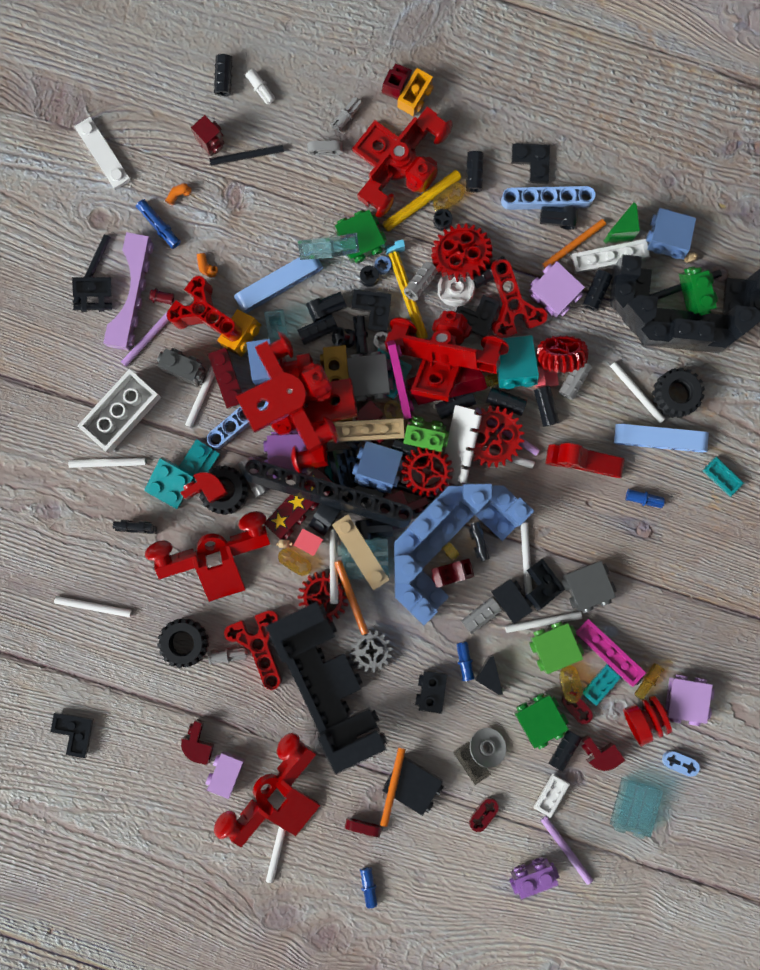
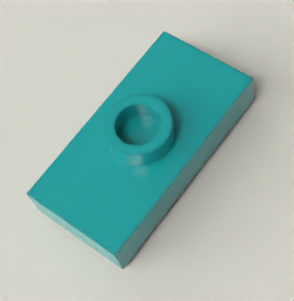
[702,456,744,497]
[581,664,622,706]

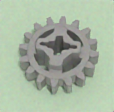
[351,630,392,672]

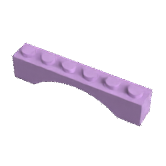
[103,232,153,351]

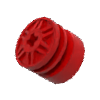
[623,695,672,747]

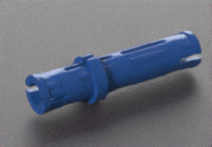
[136,199,181,249]

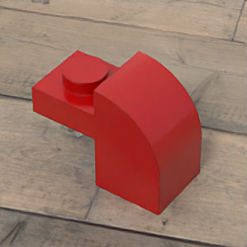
[180,472,228,503]

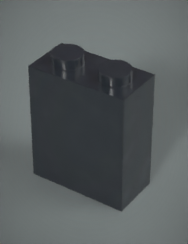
[382,756,444,816]

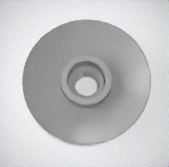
[470,728,506,768]

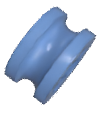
[374,256,391,275]

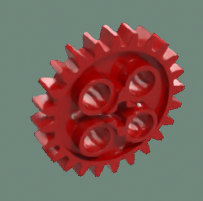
[431,223,493,282]
[468,406,525,468]

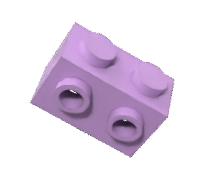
[206,751,245,799]

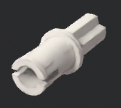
[245,69,275,104]

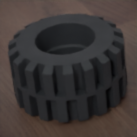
[652,367,705,418]
[199,465,249,515]
[157,618,209,668]

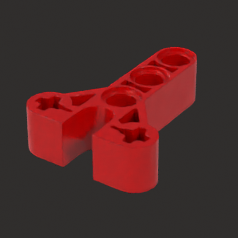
[491,259,548,338]
[167,276,242,341]
[545,443,625,478]
[224,610,282,690]

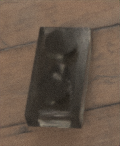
[453,741,491,785]

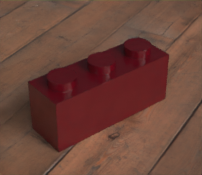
[208,348,242,409]

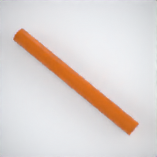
[542,219,606,268]
[334,560,369,635]
[380,747,406,827]

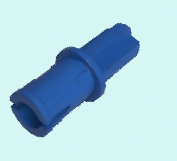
[625,488,665,508]
[456,642,475,681]
[360,867,378,909]

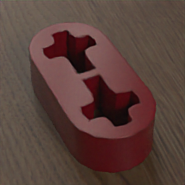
[561,691,593,724]
[469,797,499,832]
[344,818,382,837]

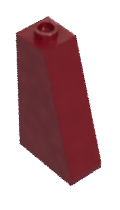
[406,367,487,405]

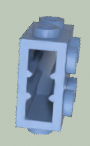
[646,208,696,260]
[352,441,404,493]

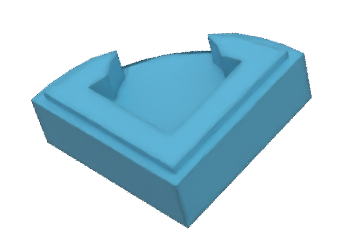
[385,240,405,255]

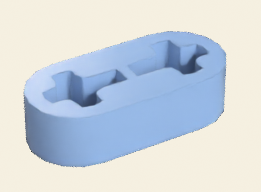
[662,750,700,777]

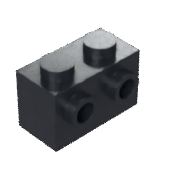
[491,579,533,624]
[415,670,447,714]

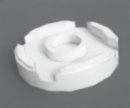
[437,275,475,307]

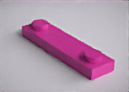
[387,340,414,419]
[576,619,646,687]

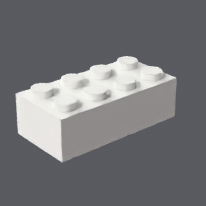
[77,369,162,454]

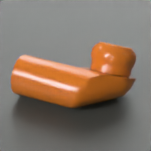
[165,183,192,206]
[196,253,218,278]

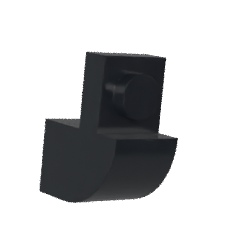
[308,492,349,536]

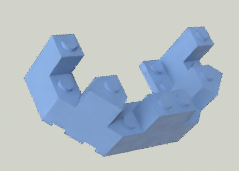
[394,484,534,625]

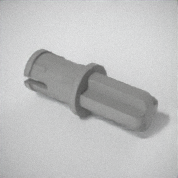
[331,97,362,132]
[208,648,247,665]

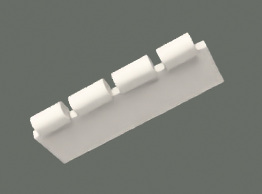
[441,405,482,485]

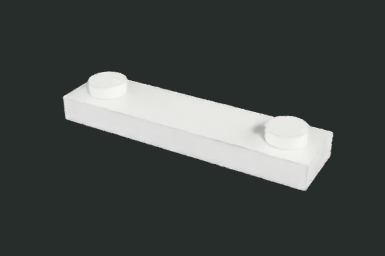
[74,117,131,190]
[571,239,650,274]

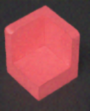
[535,367,559,389]
[294,528,323,556]

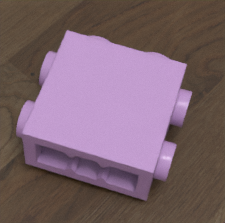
[529,262,585,318]
[665,675,714,726]

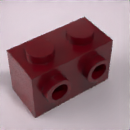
[191,115,225,156]

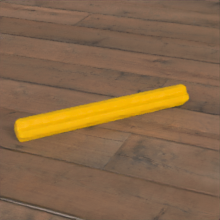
[382,170,462,231]
[389,251,428,339]

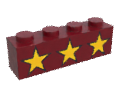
[264,468,333,540]

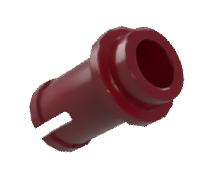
[149,288,174,305]

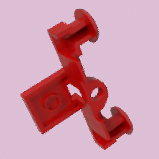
[145,511,271,602]
[214,733,320,848]

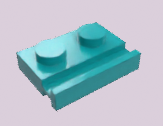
[179,439,221,483]

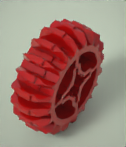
[536,335,589,373]
[401,447,454,497]
[297,571,349,622]

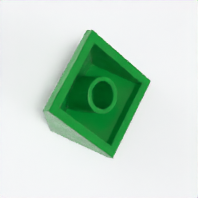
[603,202,640,244]

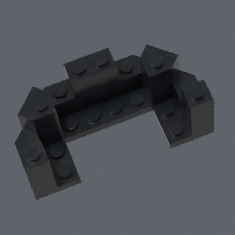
[610,254,760,353]
[265,601,388,775]

